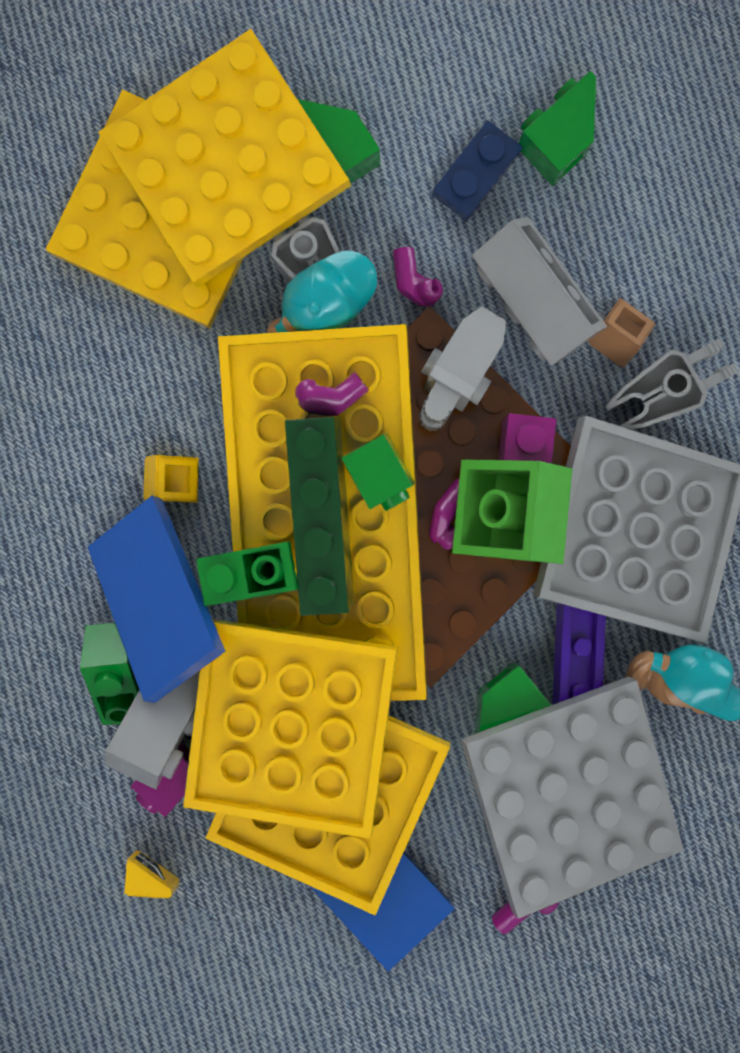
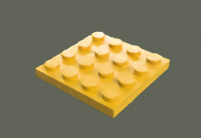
[98,29,351,287]
[45,89,244,329]
[183,619,398,839]
[205,716,450,915]

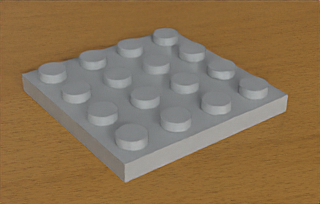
[533,416,740,643]
[460,676,684,919]

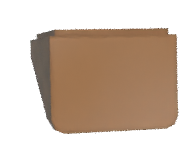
[589,298,656,367]

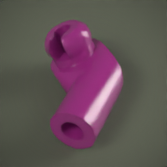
[393,247,443,307]
[295,372,370,416]
[428,479,459,550]

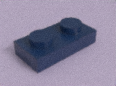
[432,120,523,222]

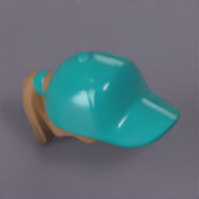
[266,251,377,333]
[625,645,740,721]

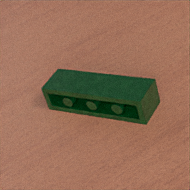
[285,416,354,616]

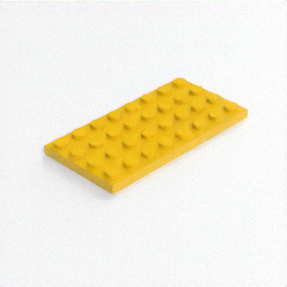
[218,324,427,701]

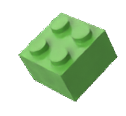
[452,460,573,564]

